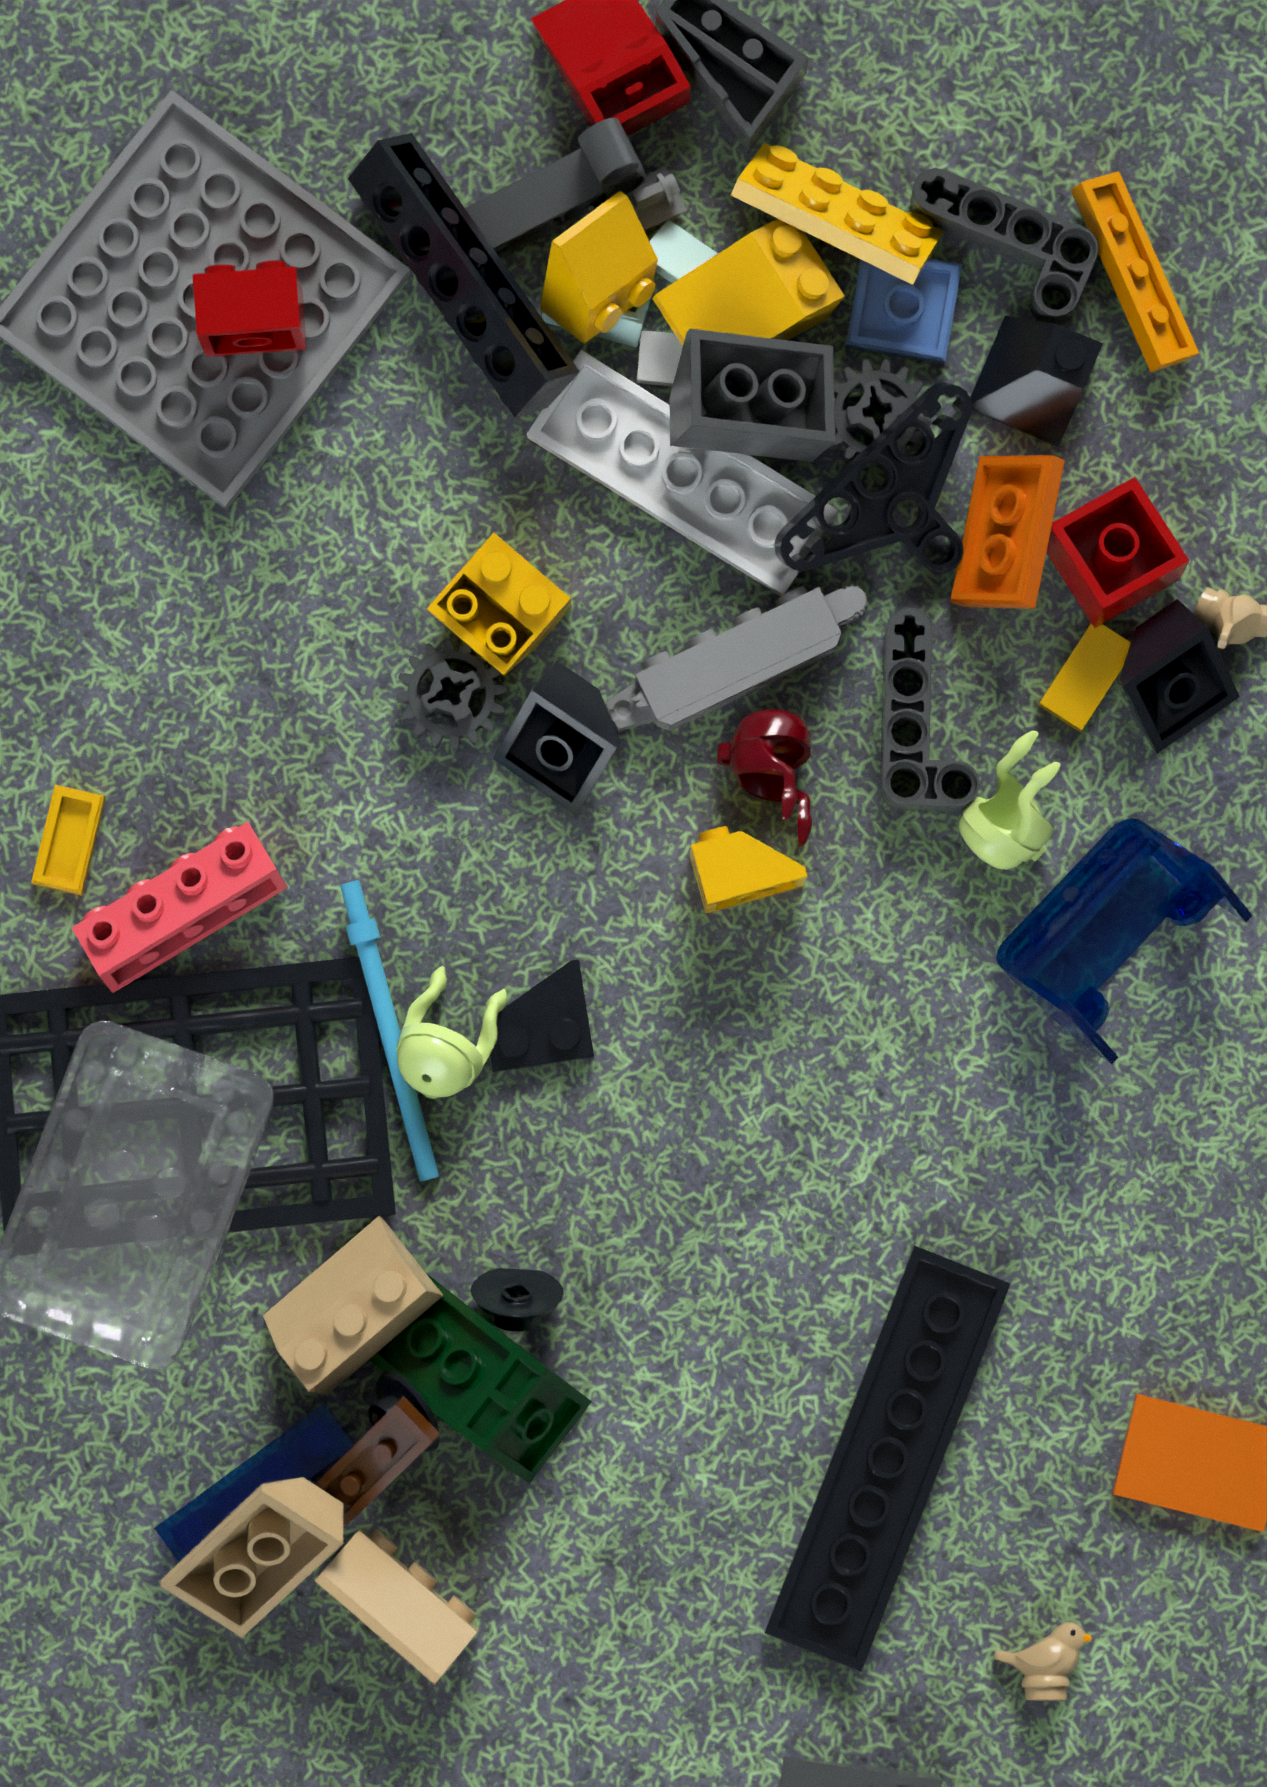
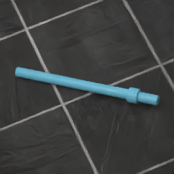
[340,880,439,1182]

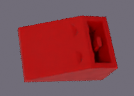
[530,0,691,136]

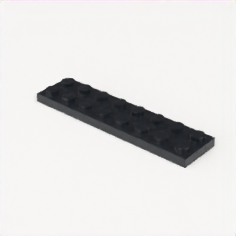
[764,1246,1011,1672]

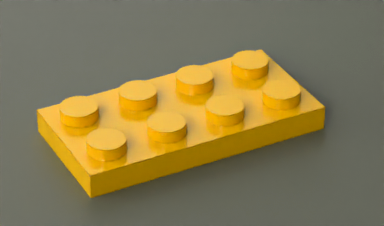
[731,143,944,285]

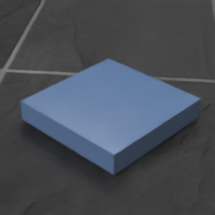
[845,258,962,365]

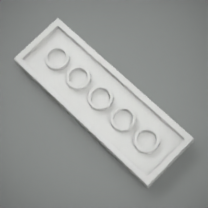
[527,350,838,596]

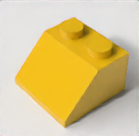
[539,191,658,344]
[689,826,808,914]

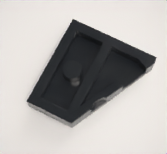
[490,959,594,1073]

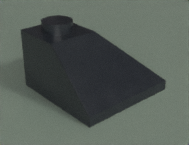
[970,316,1103,447]
[1119,599,1240,754]
[493,661,621,815]

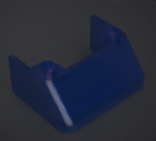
[996,818,1253,1065]

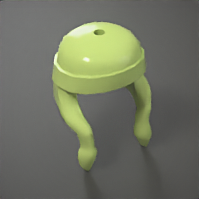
[959,731,1061,870]
[396,966,507,1099]

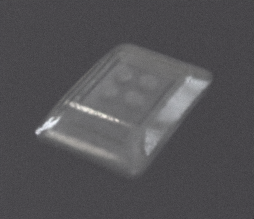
[0,1021,274,1370]

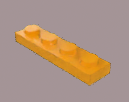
[1071,171,1199,372]

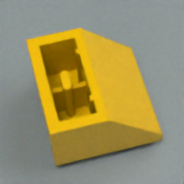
[427,532,572,676]

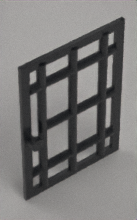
[0,957,396,1257]

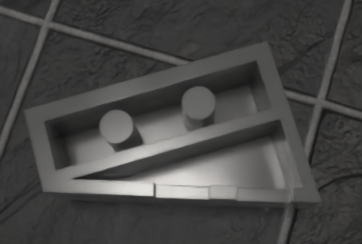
[655,0,809,154]

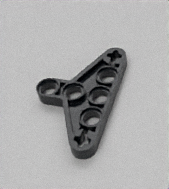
[774,382,972,574]

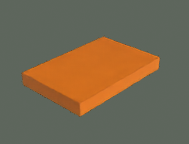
[950,455,1065,609]
[1111,1393,1267,1532]

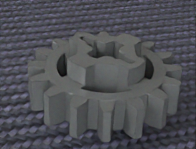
[830,359,931,471]
[396,638,507,751]

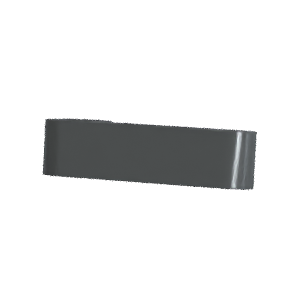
[465,118,647,259]
[910,168,1099,325]
[880,607,980,812]

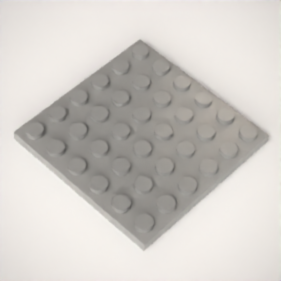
[0,89,411,510]

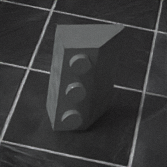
[669,329,835,462]

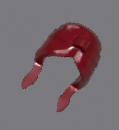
[717,709,812,846]

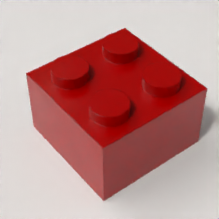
[193,260,307,357]
[1046,477,1190,628]

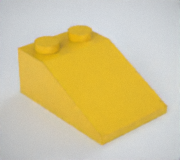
[652,219,845,346]

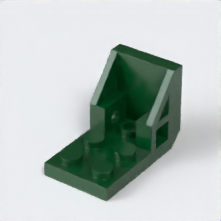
[369,1273,592,1484]

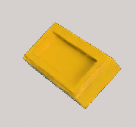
[1038,623,1131,732]
[31,785,106,896]

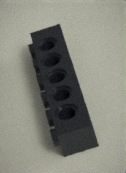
[347,133,580,417]

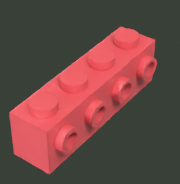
[71,821,288,993]

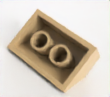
[263,1216,443,1395]
[161,1477,343,1637]
[315,1528,479,1684]

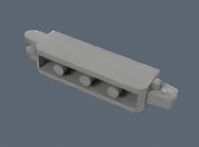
[605,584,868,732]

